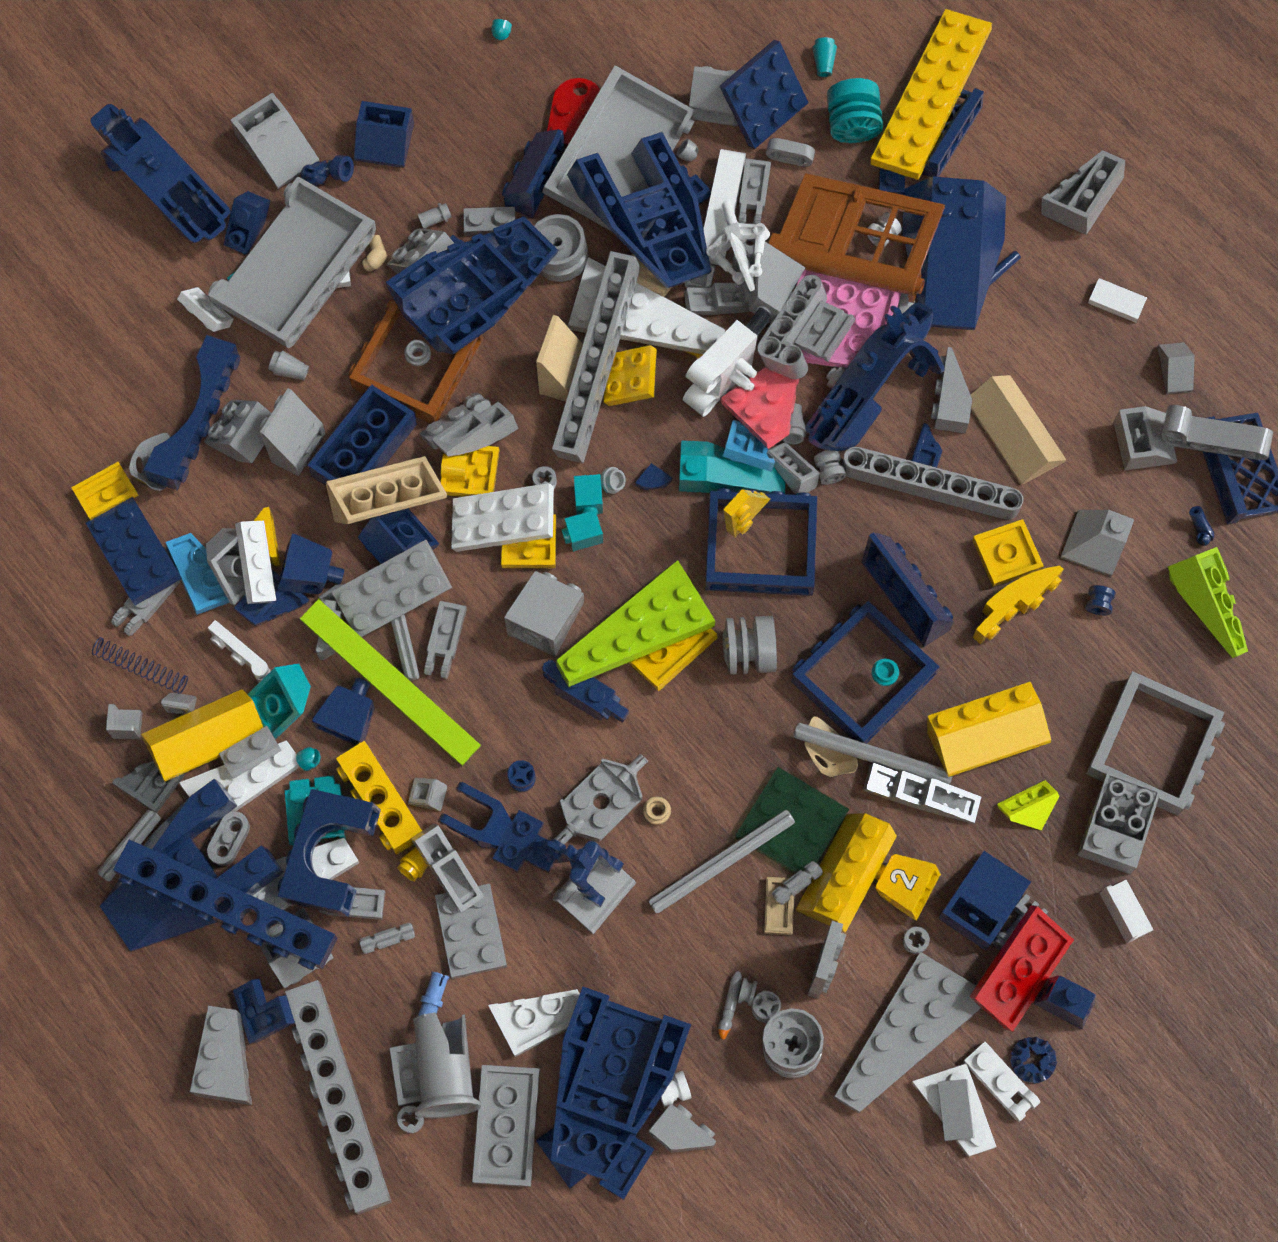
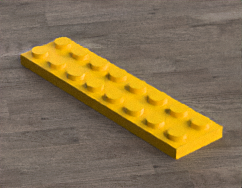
[871,9,992,180]

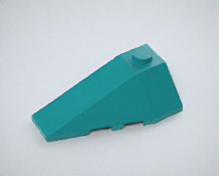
[679,440,785,494]

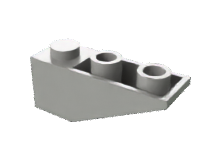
[931,347,972,434]

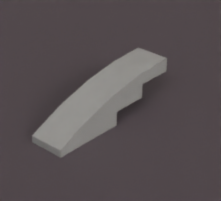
[683,281,792,315]
[863,763,981,823]

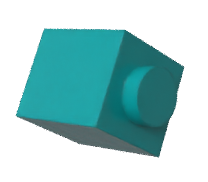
[574,474,603,515]
[561,510,603,552]

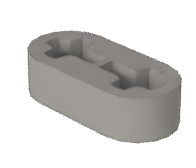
[766,138,815,167]

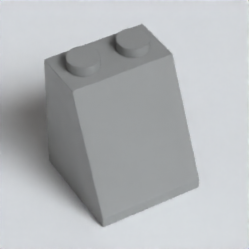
[505,571,584,657]

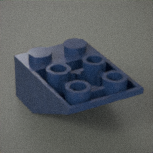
[938,851,1031,951]

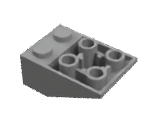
[231,93,320,189]
[260,388,326,476]
[1077,772,1161,874]

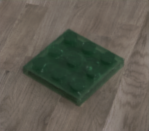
[735,767,849,874]

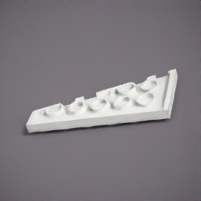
[568,257,725,354]

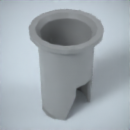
[413,1012,481,1118]

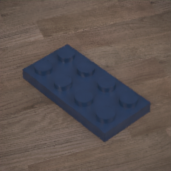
[86,497,182,606]

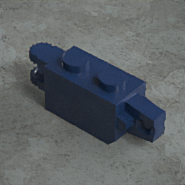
[542,660,629,723]

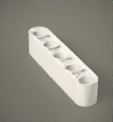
[704,149,746,265]

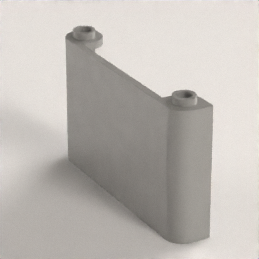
[542,66,695,231]
[208,177,376,348]

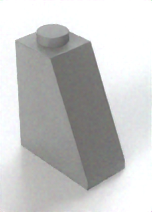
[749,242,805,324]

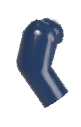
[1189,506,1215,546]

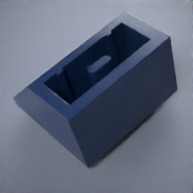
[354,101,414,168]

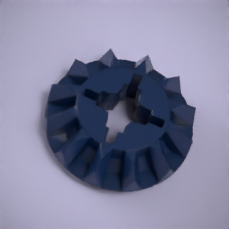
[1011,1036,1057,1083]

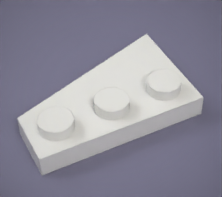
[488,989,580,1057]
[911,1064,996,1157]

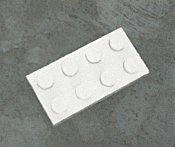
[452,483,554,552]

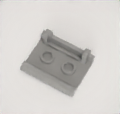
[552,859,636,934]

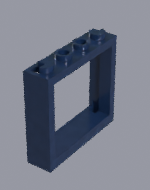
[705,488,817,596]
[791,601,940,744]

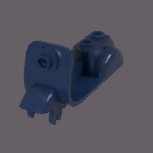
[90,104,230,243]
[805,302,945,452]

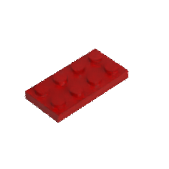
[969,905,1074,1032]

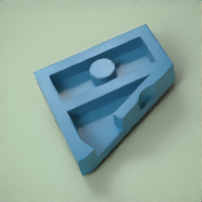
[723,420,775,472]

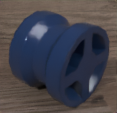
[1085,585,1116,616]
[508,760,536,792]

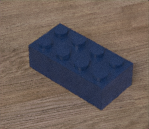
[308,384,417,486]

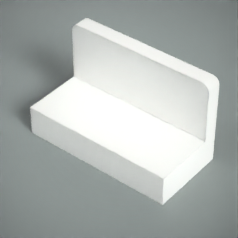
[1100,880,1153,944]

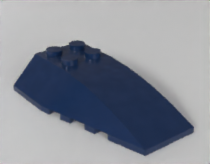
[902,176,1006,330]
[386,217,558,354]
[551,987,691,1181]

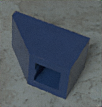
[223,191,271,254]

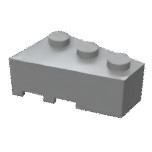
[1041,150,1125,235]
[190,1006,252,1105]

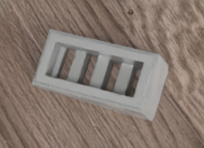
[767,442,820,494]

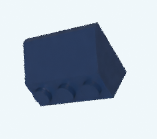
[502,129,564,218]

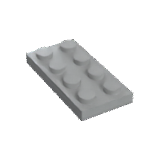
[332,540,452,637]
[807,921,846,999]
[472,1065,540,1187]

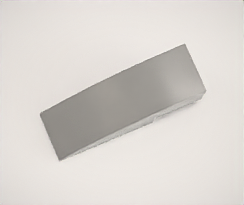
[432,402,518,456]
[411,824,484,913]

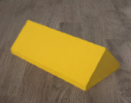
[141,689,263,782]

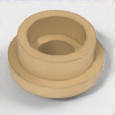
[643,797,671,825]

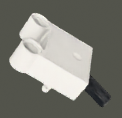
[683,307,772,417]

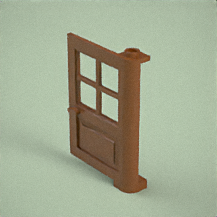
[768,173,945,303]

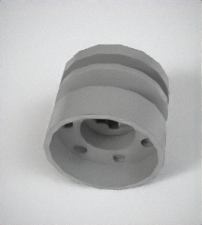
[722,615,777,675]
[763,1008,824,1079]

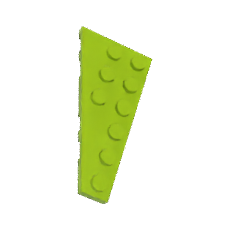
[556,560,715,687]

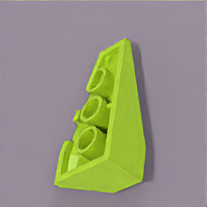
[1168,547,1248,658]

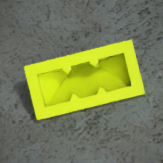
[997,780,1059,830]

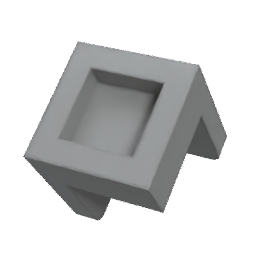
[106,704,143,739]

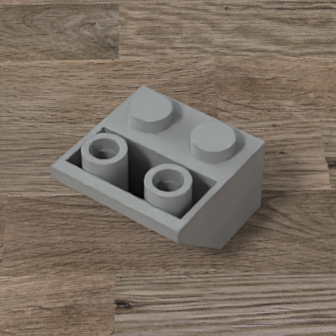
[689,66,738,126]
[387,228,454,274]
[204,400,272,463]
[1113,406,1177,471]

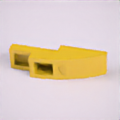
[973,566,1064,644]

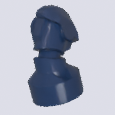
[301,155,354,186]

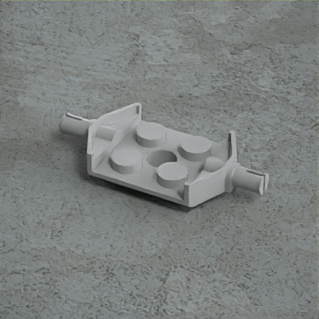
[554,754,648,844]

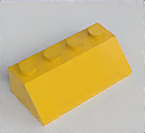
[927,682,1051,777]
[796,813,897,933]

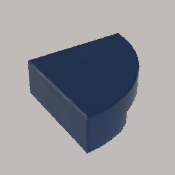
[635,463,672,490]

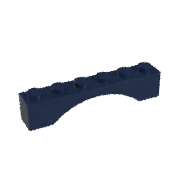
[144,335,240,491]

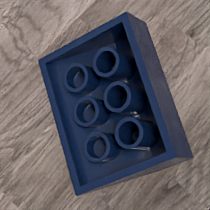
[862,532,953,647]

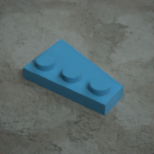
[166,533,246,615]

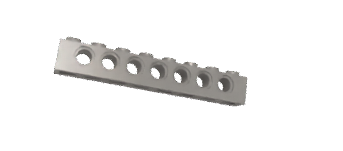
[552,251,641,463]
[285,980,392,1215]

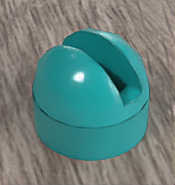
[491,19,512,40]
[296,747,321,771]

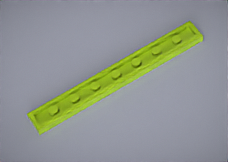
[300,599,481,766]

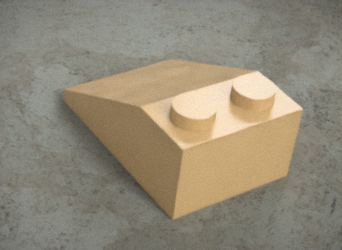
[536,315,583,402]

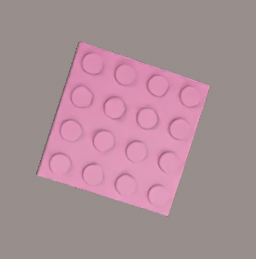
[786,270,901,368]

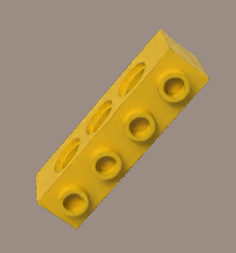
[336,741,422,855]

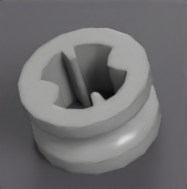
[533,466,557,490]
[903,927,930,954]
[738,978,758,1006]
[397,1106,424,1133]

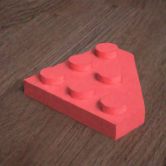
[720,367,799,449]

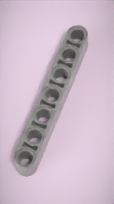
[842,447,1023,520]

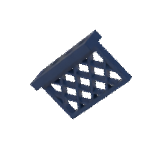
[924,88,984,177]
[1202,412,1278,525]

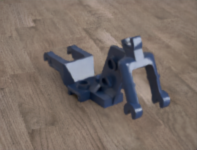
[438,782,624,908]

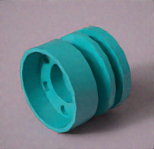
[826,78,883,143]

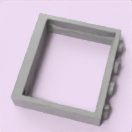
[1086,671,1225,816]

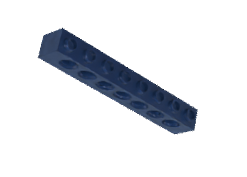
[113,839,338,971]

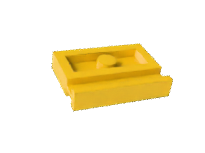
[71,462,139,520]

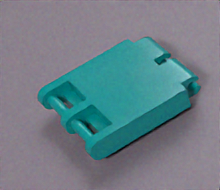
[285,775,346,846]

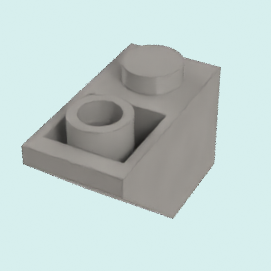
[649,1104,716,1153]

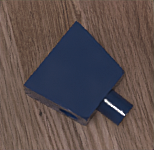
[277,533,344,594]
[312,678,375,746]
[1033,975,1096,1030]

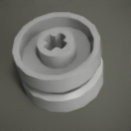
[534,214,589,282]

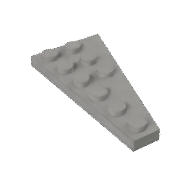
[834,952,981,1114]

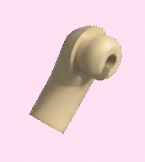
[362,235,387,272]

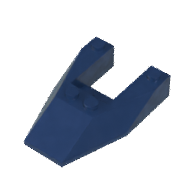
[567,132,711,289]
[100,779,284,952]

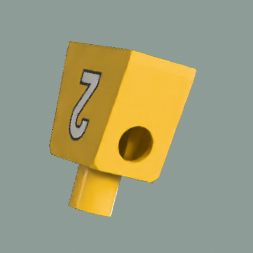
[874,854,941,921]

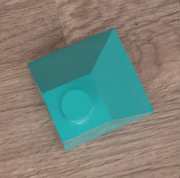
[247,663,311,740]

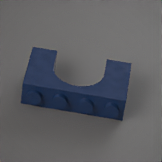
[277,789,381,917]

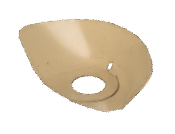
[804,717,858,777]

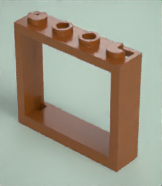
[349,299,483,424]

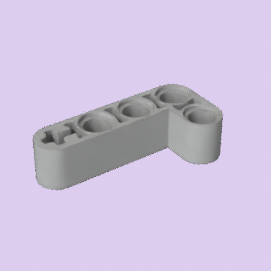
[757,275,827,379]
[1162,405,1273,460]

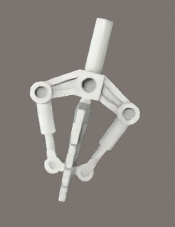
[706,201,770,292]

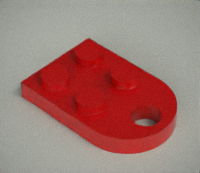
[547,78,601,148]

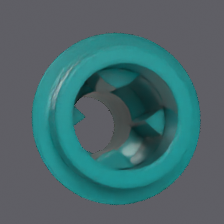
[812,37,837,77]

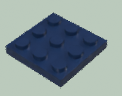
[719,40,809,149]

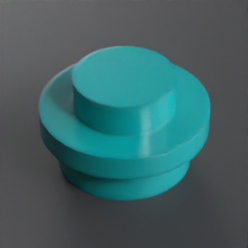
[871,659,899,686]

